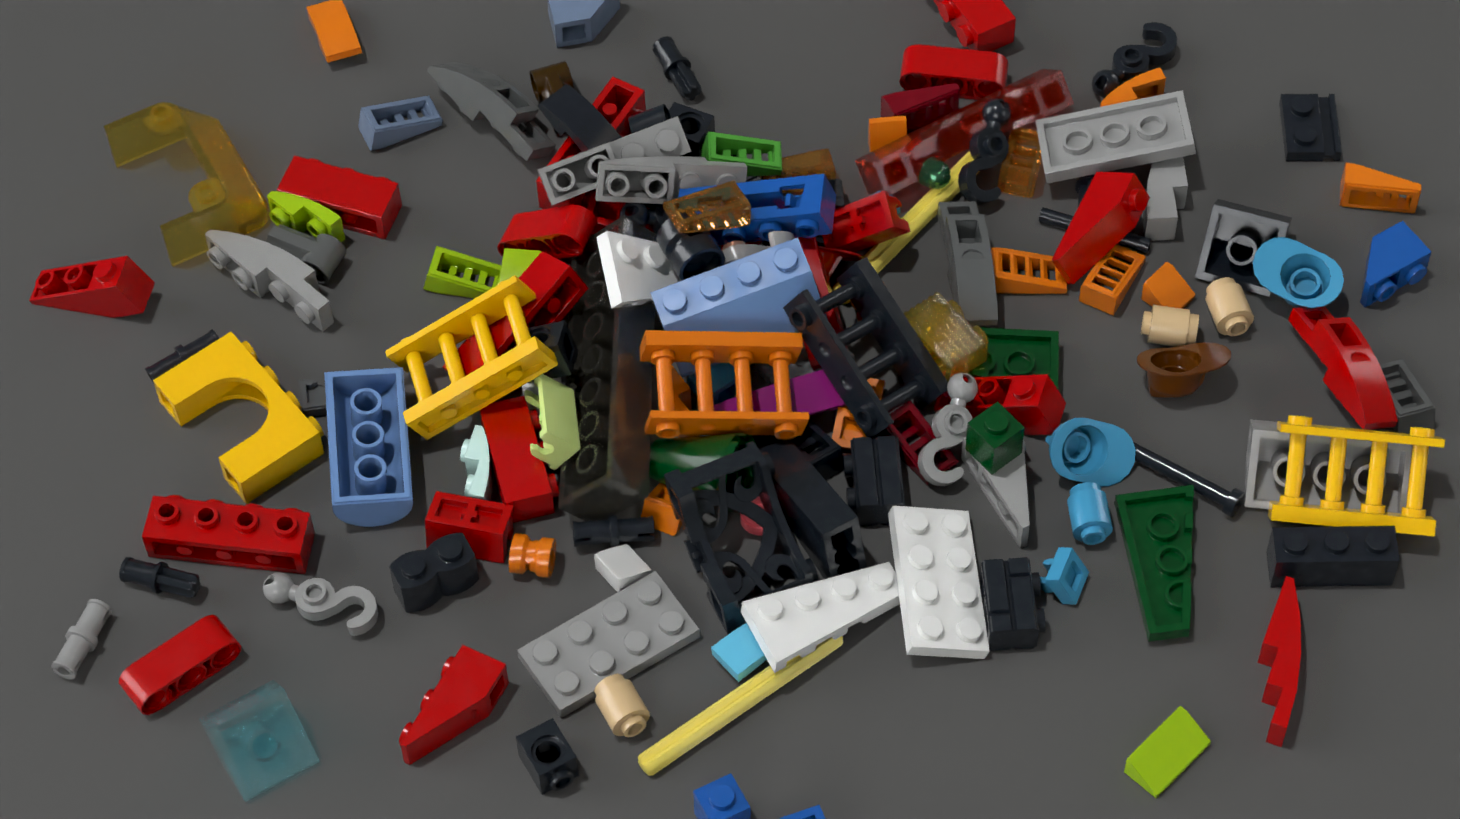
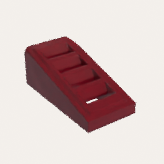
[881,83,960,132]
[879,400,959,485]

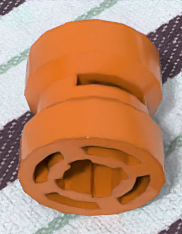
[509,533,557,578]

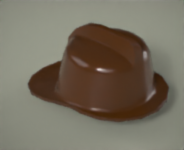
[1137,342,1231,397]

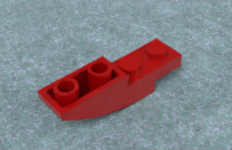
[1288,306,1398,430]

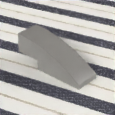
[1143,157,1188,241]

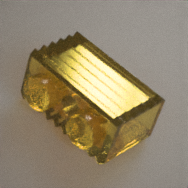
[904,292,989,382]

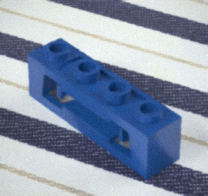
[676,174,836,245]

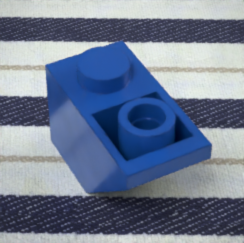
[1360,221,1431,307]

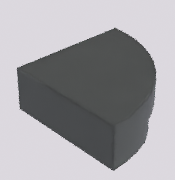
[297,379,327,418]

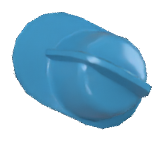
[1253,237,1344,309]
[1045,418,1136,486]

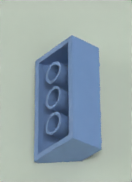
[650,237,828,377]

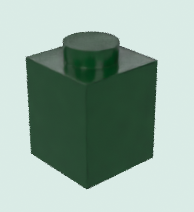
[965,401,1025,475]

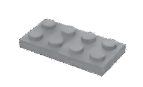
[1035,90,1196,184]
[517,571,700,718]

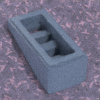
[358,95,443,151]

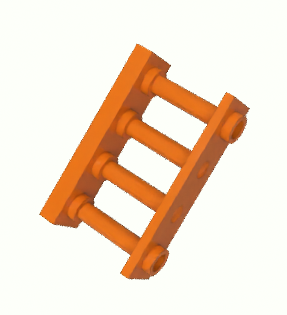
[639,330,809,440]

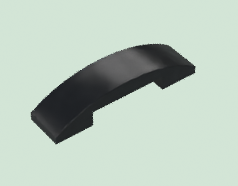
[538,84,654,209]

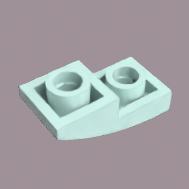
[460,425,493,501]

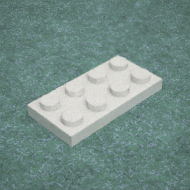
[888,506,990,659]

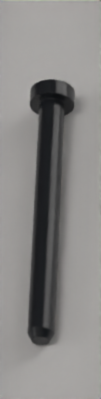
[1133,442,1245,517]

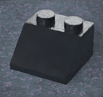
[1195,199,1292,297]

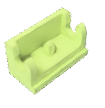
[524,374,581,470]

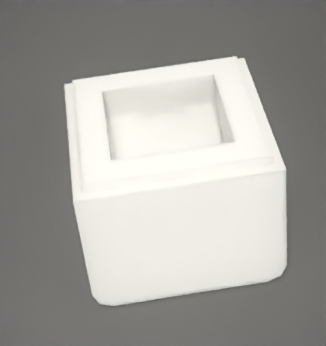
[594,543,652,592]

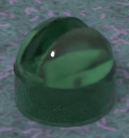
[919,157,951,189]

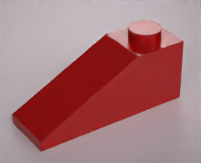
[1052,172,1150,284]

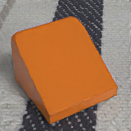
[868,116,908,163]
[1141,261,1196,309]
[641,483,682,536]

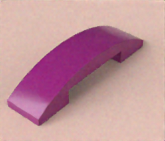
[714,369,846,436]

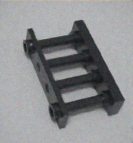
[783,257,948,438]

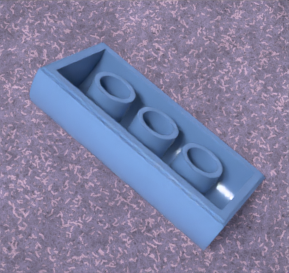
[324,367,413,527]

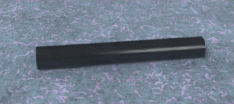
[1038,207,1152,253]

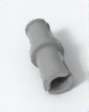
[51,599,112,680]

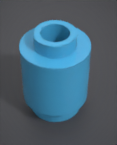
[1067,482,1113,545]

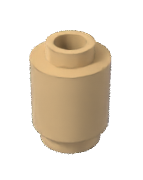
[1205,277,1254,336]
[1141,304,1199,347]
[594,674,650,737]

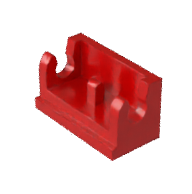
[822,190,911,253]
[425,491,514,564]

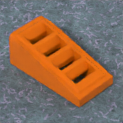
[1339,162,1421,214]
[1079,244,1146,316]
[991,248,1067,294]

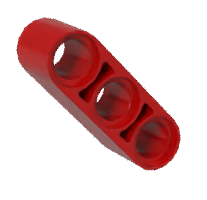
[899,44,1009,101]
[497,205,598,259]
[119,614,241,715]

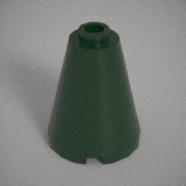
[643,433,756,513]

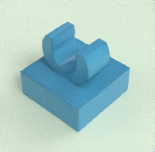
[1040,547,1089,605]

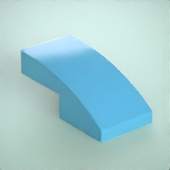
[711,623,767,682]

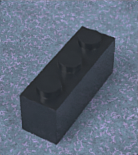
[1266,526,1400,587]

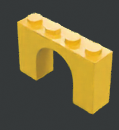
[153,332,324,504]

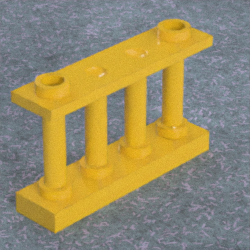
[385,275,558,440]
[1268,415,1445,537]

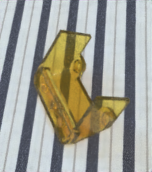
[103,102,269,267]

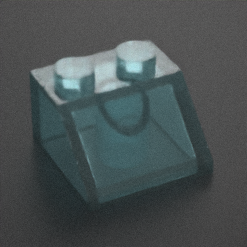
[199,680,320,802]

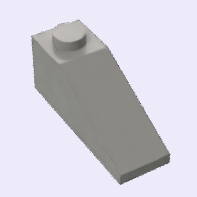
[961,436,1030,549]

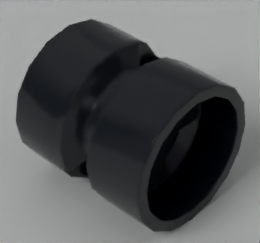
[656,211,725,281]

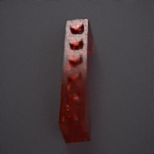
[855,69,1074,195]

